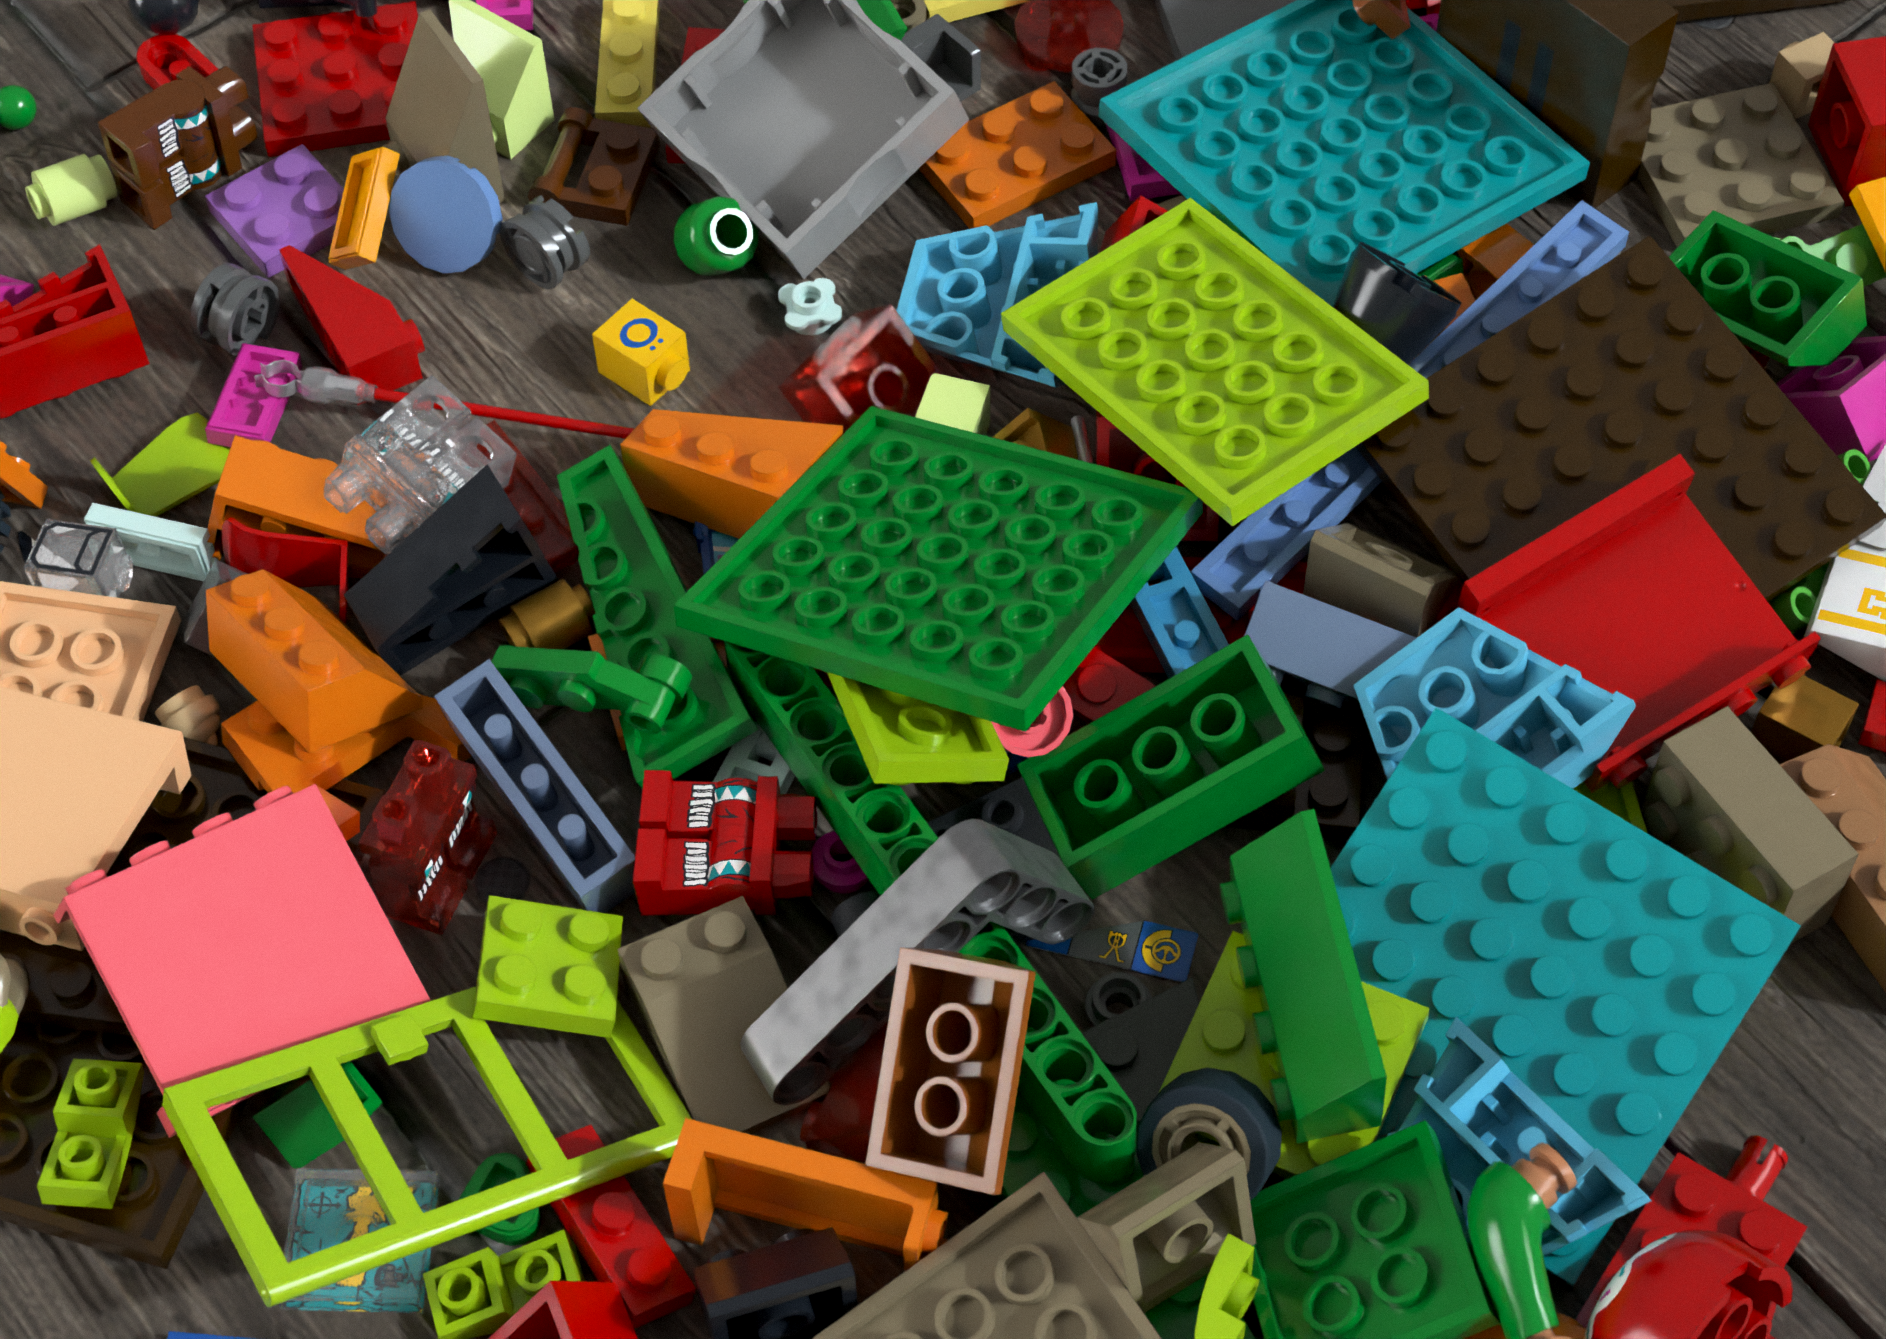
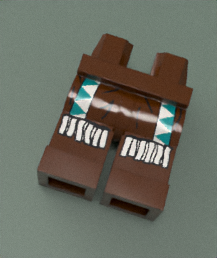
[98,66,258,230]

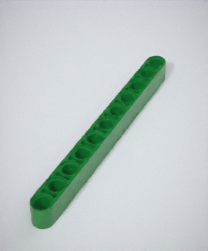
[724,641,1137,1183]

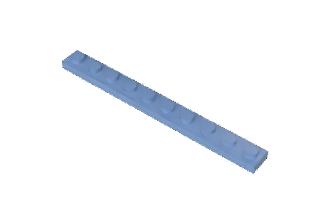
[1191,200,1629,621]

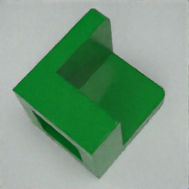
[253,1061,382,1169]

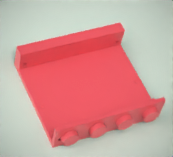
[53,784,430,1138]

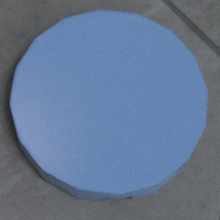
[389,155,503,273]

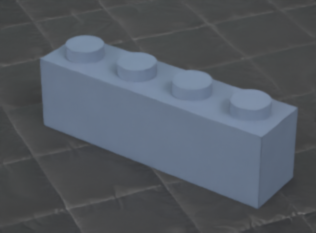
[1243,581,1416,710]
[434,659,635,913]

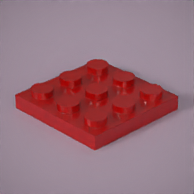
[252,1,418,158]

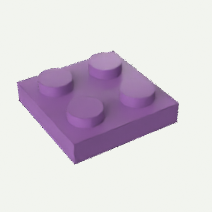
[205,144,344,278]

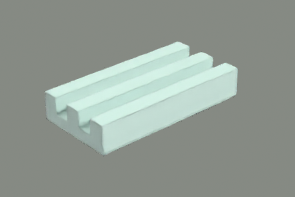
[84,503,218,581]

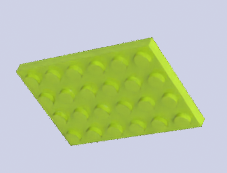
[1001,198,1429,526]

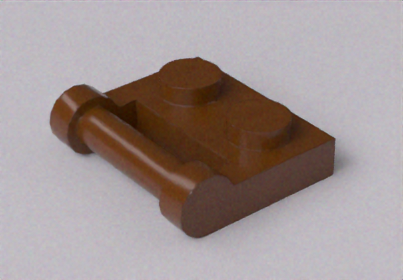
[528,107,660,226]

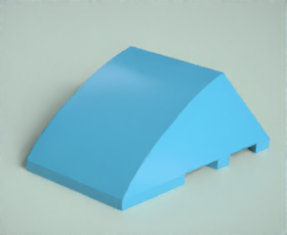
[892,202,1098,388]
[1353,607,1636,789]
[1387,1017,1651,1256]

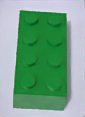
[1017,634,1325,900]

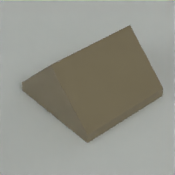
[1303,523,1459,638]
[1077,1143,1256,1313]

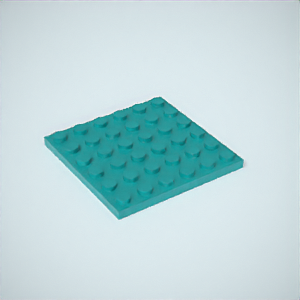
[1098,0,1590,307]
[1331,707,1801,1288]

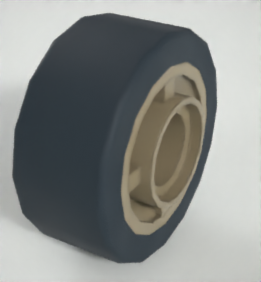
[1136,1067,1282,1201]

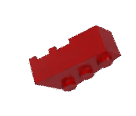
[0,244,150,419]

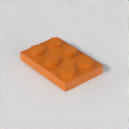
[919,81,1116,229]

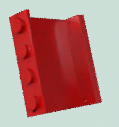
[1457,454,1821,793]

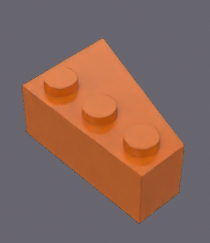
[207,435,417,579]

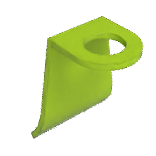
[89,413,231,517]

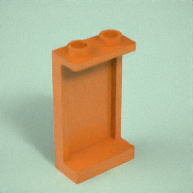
[663,1118,948,1272]

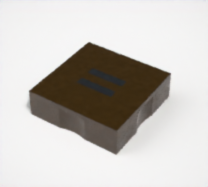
[1436,0,1679,209]

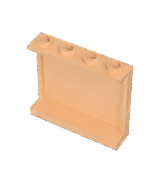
[0,686,191,951]

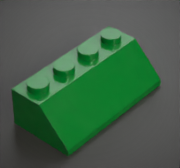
[1220,809,1387,1144]

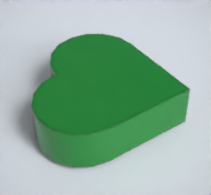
[458,1152,542,1246]

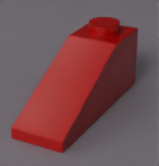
[279,245,425,405]

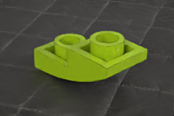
[37,1058,144,1209]
[423,1229,585,1339]
[1194,1233,1259,1339]

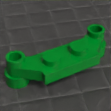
[491,645,692,734]

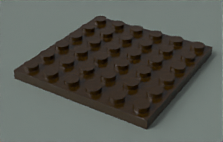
[1355,235,1886,602]

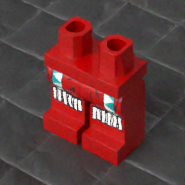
[633,770,818,915]

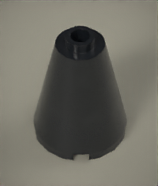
[1333,242,1462,364]

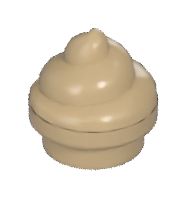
[155,685,221,746]

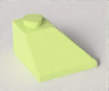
[449,0,554,160]

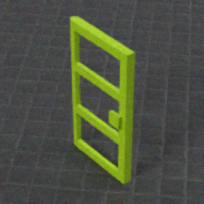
[162,986,693,1307]

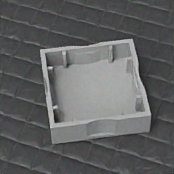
[637,0,969,279]

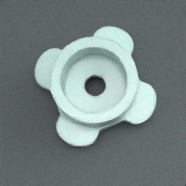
[778,278,842,335]

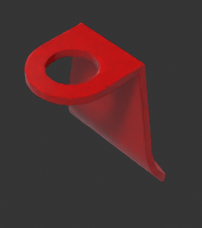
[222,517,349,624]

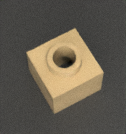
[1770,32,1834,119]

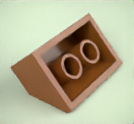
[866,947,1036,1195]

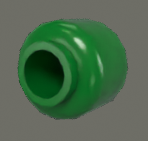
[674,196,759,276]

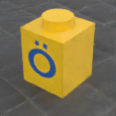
[592,298,690,406]

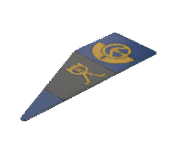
[1026,921,1198,982]

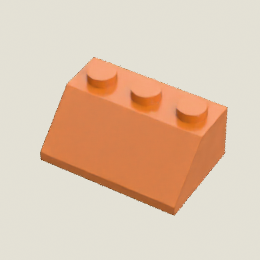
[206,569,423,753]

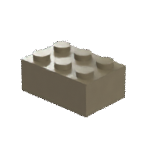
[1641,706,1859,944]

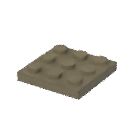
[1638,82,1844,247]

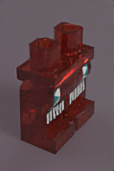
[359,740,497,936]

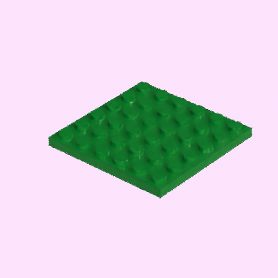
[673,406,1203,732]

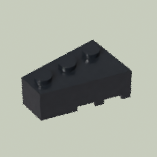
[344,464,559,676]

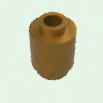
[498,579,595,650]

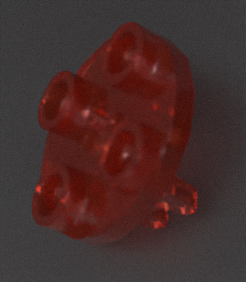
[1014,0,1124,72]

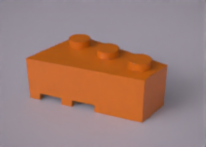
[620,409,843,539]

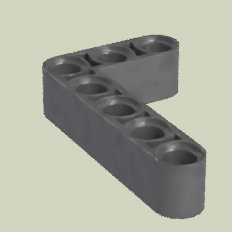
[740,819,1094,1106]

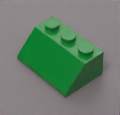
[1669,210,1867,367]

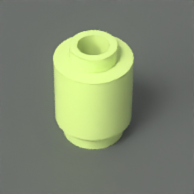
[25,154,117,226]

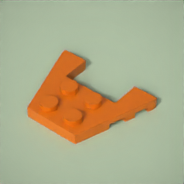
[221,694,471,841]

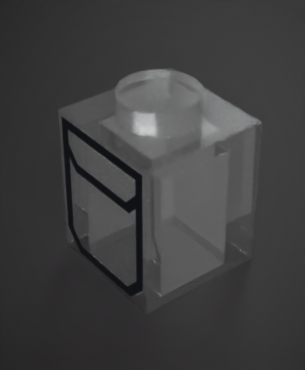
[24,519,133,598]

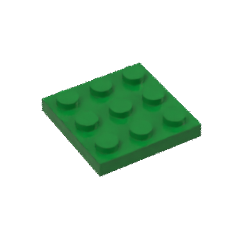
[1250,1120,1500,1339]

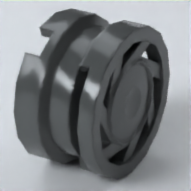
[500,195,590,289]
[190,263,280,356]

